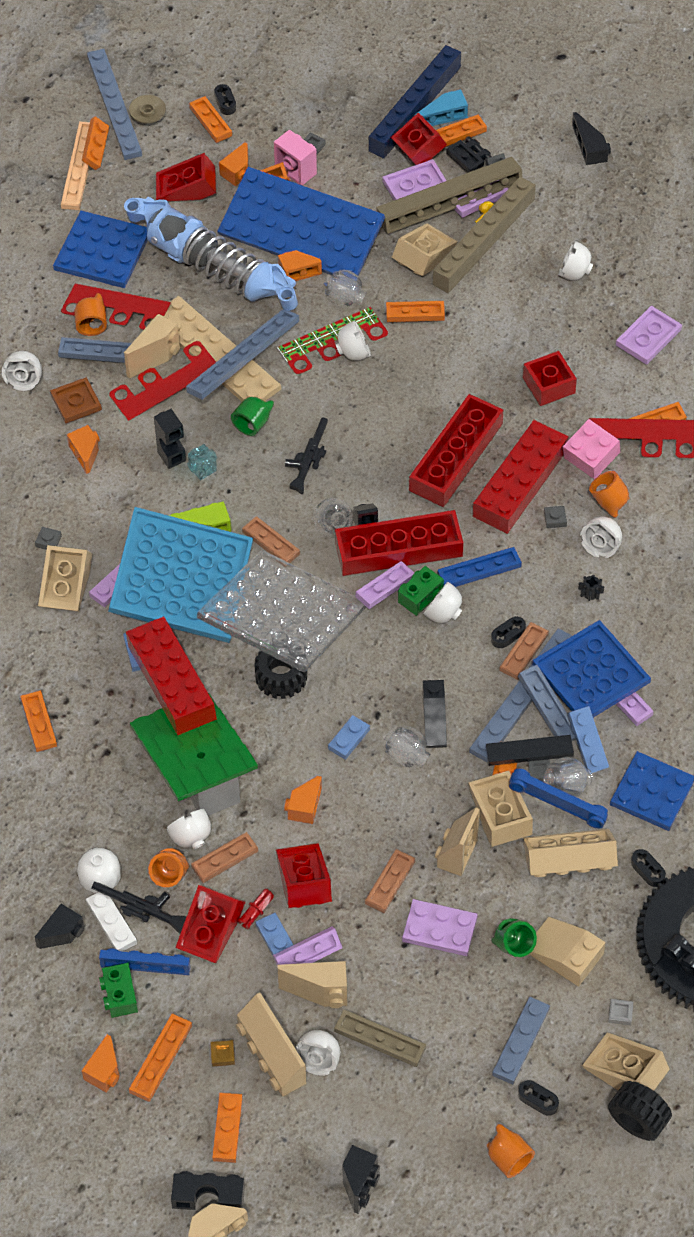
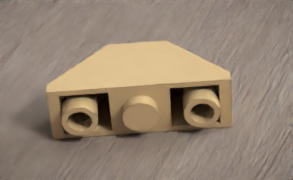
[188,1204,248,1237]

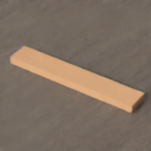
[61,121,90,210]

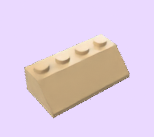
[523,829,618,877]
[236,993,306,1097]

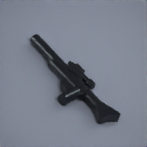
[285,417,328,494]
[91,881,186,934]

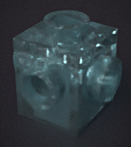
[187,444,217,480]

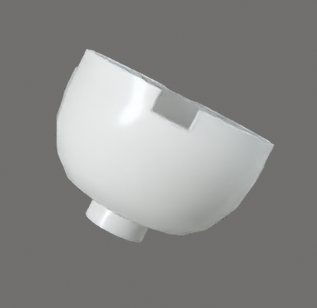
[558,241,593,280]
[336,321,371,360]
[2,351,42,391]
[580,517,622,558]
[423,582,462,623]
[166,809,211,849]
[77,848,121,893]
[295,1030,341,1076]

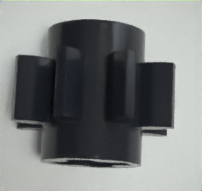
[578,575,604,601]

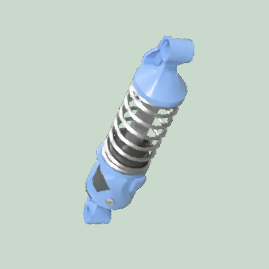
[124,197,298,311]

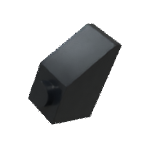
[353,503,378,526]
[35,904,84,949]

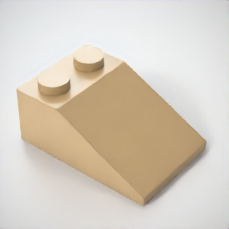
[392,223,458,276]
[124,314,180,378]
[38,545,93,612]
[468,771,533,847]
[435,808,480,876]
[529,917,606,987]
[277,961,347,1008]
[582,1032,670,1091]

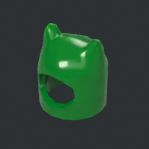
[231,397,274,436]
[491,918,537,957]

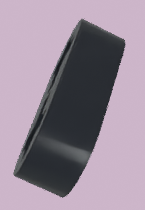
[214,84,236,115]
[491,616,526,649]
[631,849,666,887]
[518,1080,559,1116]

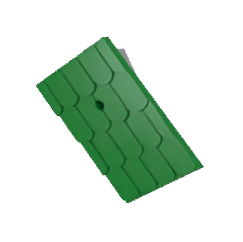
[130,693,258,816]

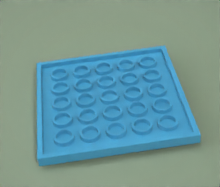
[108,507,253,643]

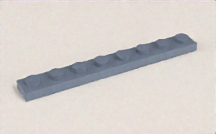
[87,49,142,160]
[186,309,299,400]
[469,628,572,763]

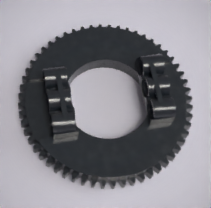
[636,867,694,1012]

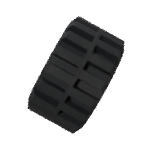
[254,641,308,699]
[608,1081,672,1141]

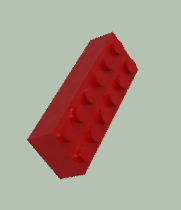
[409,394,504,507]
[473,420,569,534]
[335,510,464,576]
[126,616,217,735]

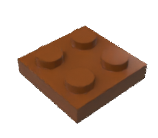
[50,377,102,424]

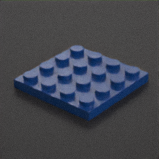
[53,211,148,288]
[532,620,651,718]

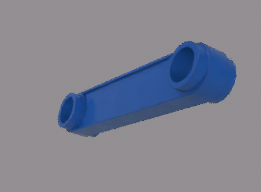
[509,769,608,829]

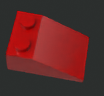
[156,153,216,201]
[276,843,332,908]
[175,885,245,963]

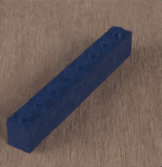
[368,45,461,159]

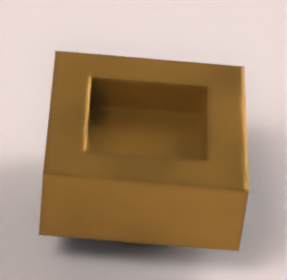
[210,1040,235,1067]

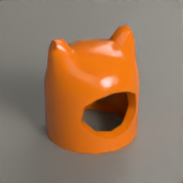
[74,293,107,336]
[589,471,629,518]
[148,848,189,887]
[487,1124,535,1178]

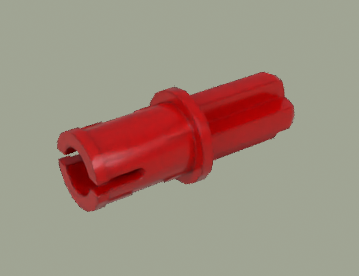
[237,889,274,929]

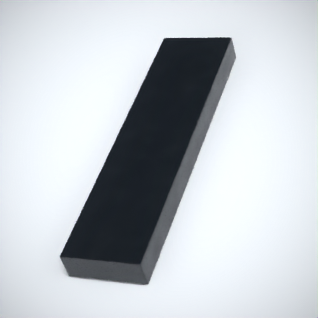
[485,735,574,766]

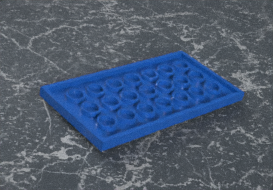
[217,167,385,283]

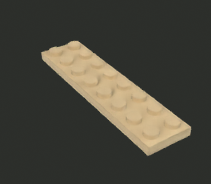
[150,296,281,402]

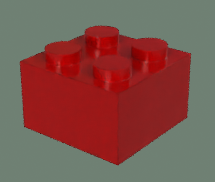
[391,112,447,165]
[523,351,577,406]

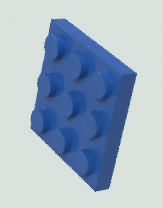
[610,751,694,831]

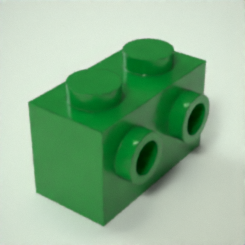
[398,566,444,616]
[99,963,138,1018]

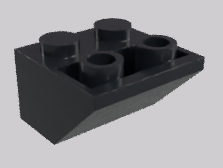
[342,1145,380,1214]

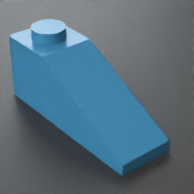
[415,90,468,126]

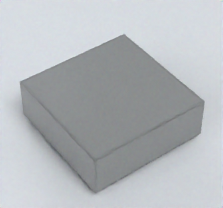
[608,999,633,1026]

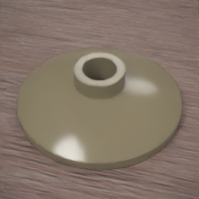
[129,95,166,123]

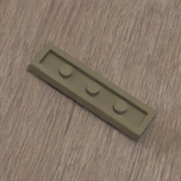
[334,1009,426,1067]

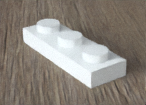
[86,892,137,952]

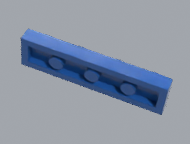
[437,547,522,587]
[99,949,191,975]

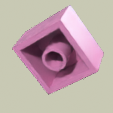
[274,130,317,185]
[563,419,620,479]

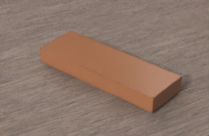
[242,516,300,566]
[500,622,549,680]
[191,832,259,883]
[365,849,415,913]

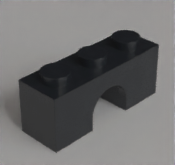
[154,409,186,469]
[171,1171,245,1210]

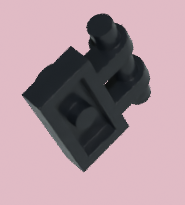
[446,136,492,173]

